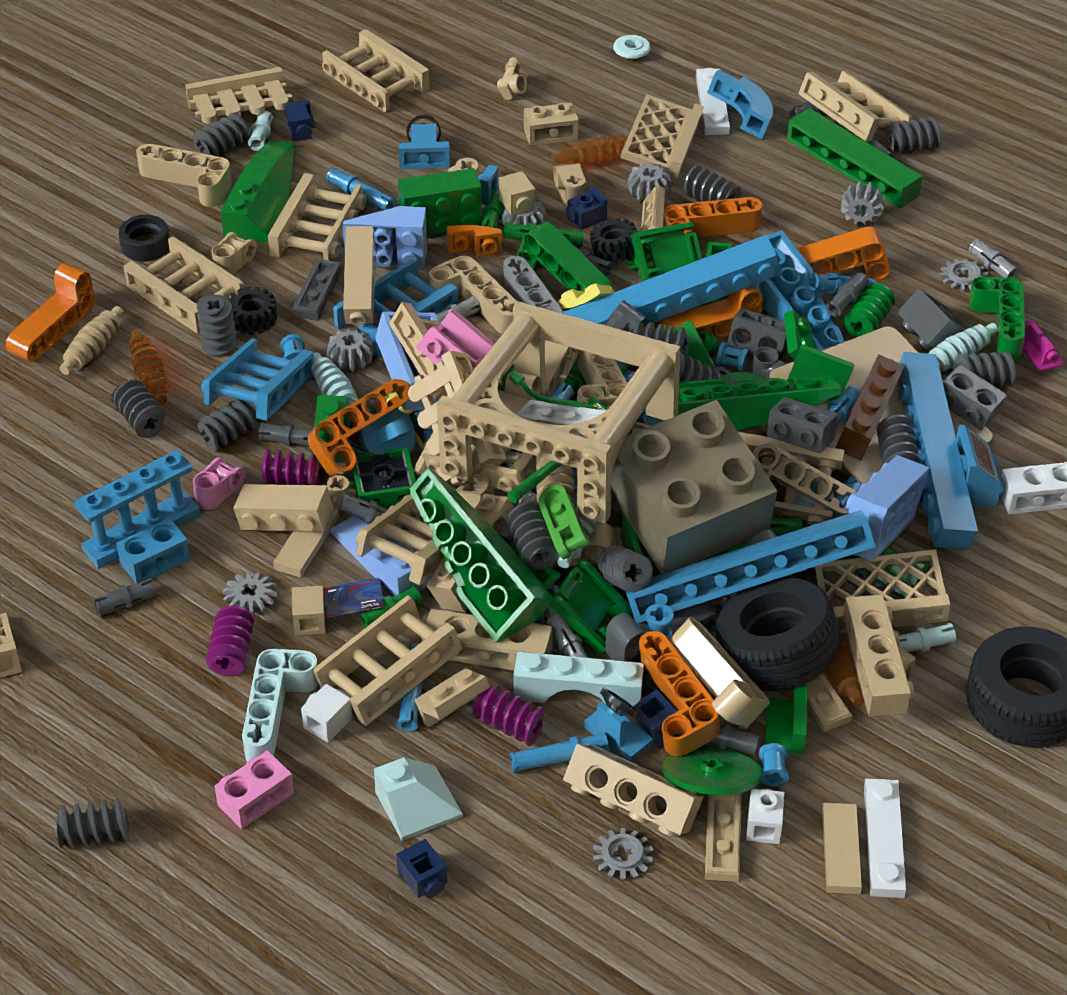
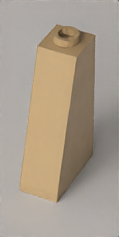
[343,226,376,326]

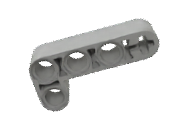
[503,256,562,313]

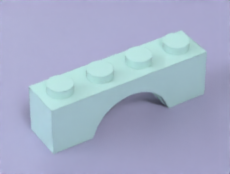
[513,652,644,706]

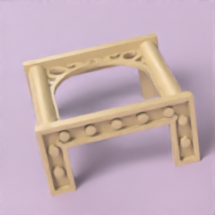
[437,301,680,524]

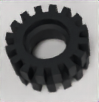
[590,218,637,263]
[228,287,277,335]

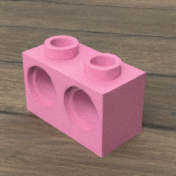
[215,750,294,830]

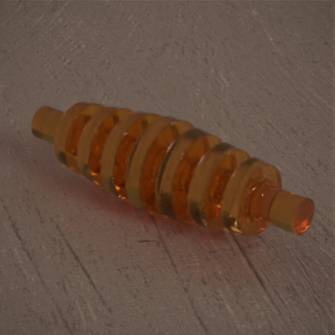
[551,135,633,166]
[129,329,169,404]
[824,639,865,707]

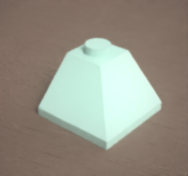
[374,757,463,841]

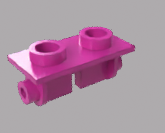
[1023,320,1065,372]

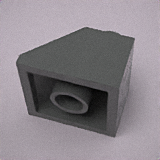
[897,288,968,350]

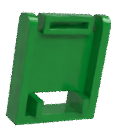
[631,222,702,282]
[550,559,632,655]

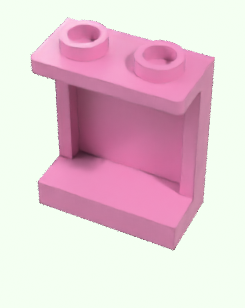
[415,309,495,369]

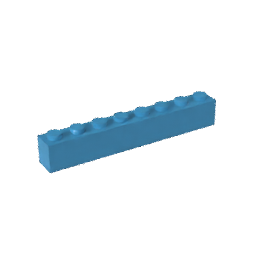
[562,234,782,326]
[898,352,978,549]
[626,510,876,623]

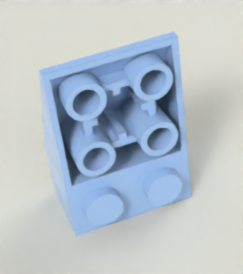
[343,206,427,269]

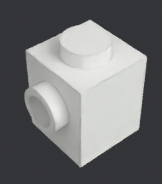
[301,684,352,743]
[746,789,784,844]

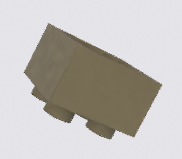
[611,400,777,574]

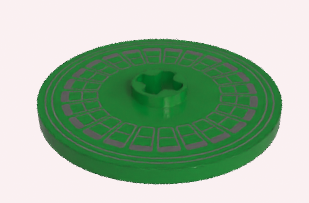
[662,747,762,795]

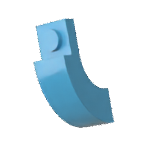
[707,69,773,139]

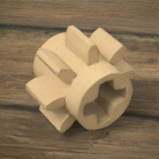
[321,475,357,512]

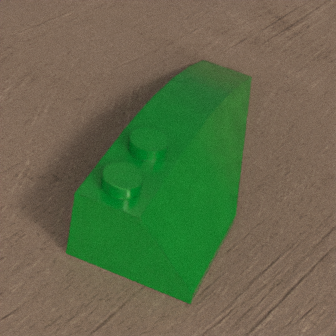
[221,140,295,243]
[664,377,841,430]
[409,467,555,642]

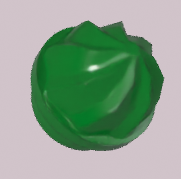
[699,331,719,357]

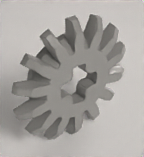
[940,258,988,291]
[222,572,278,614]
[593,828,653,880]

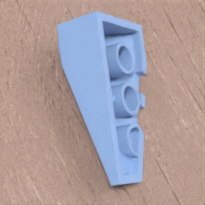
[330,515,433,596]

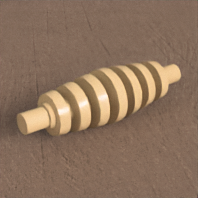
[59,306,124,375]

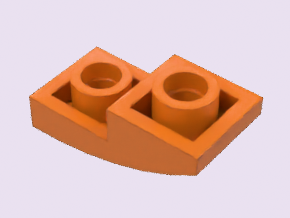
[447,225,502,256]

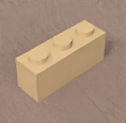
[233,484,334,532]

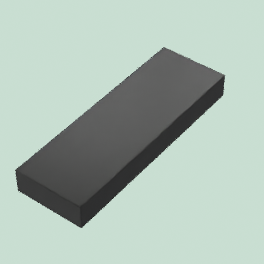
[291,259,342,321]

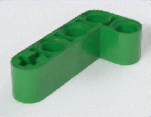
[517,222,613,291]
[969,277,1025,362]

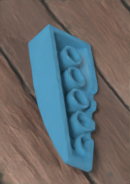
[755,230,845,351]

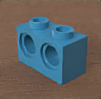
[116,518,190,584]

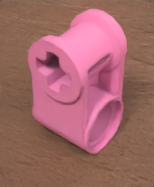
[193,457,246,510]

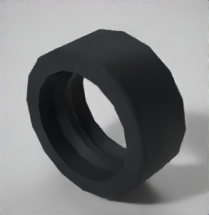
[118,214,170,261]

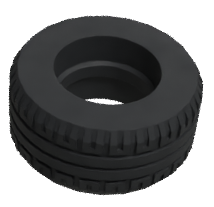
[715,577,841,692]
[966,626,1067,747]

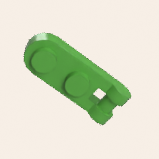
[538,484,591,560]

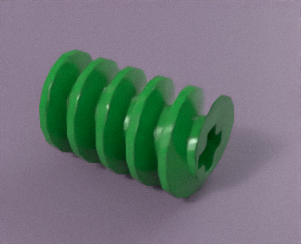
[844,283,896,338]

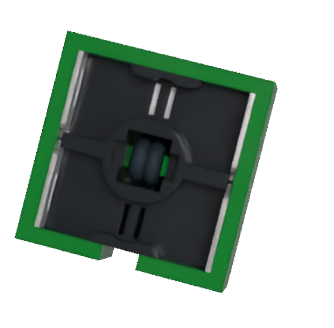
[351,447,416,509]

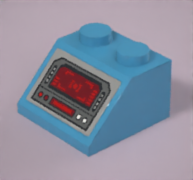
[956,425,1004,507]

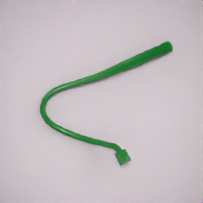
[507,370,599,503]

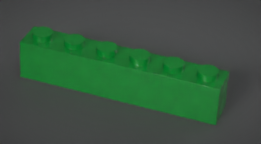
[787,108,923,209]

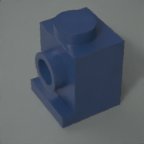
[285,101,315,142]
[566,186,608,230]
[634,689,680,749]
[396,839,447,898]

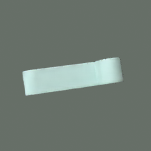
[242,649,318,762]

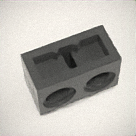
[727,307,787,360]
[943,364,1007,431]
[766,397,838,453]

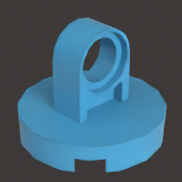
[358,409,416,455]

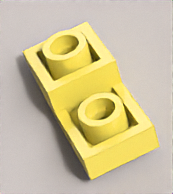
[557,283,614,310]

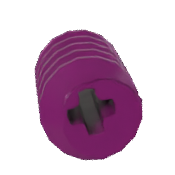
[261,448,325,486]
[206,606,255,676]
[472,684,544,746]

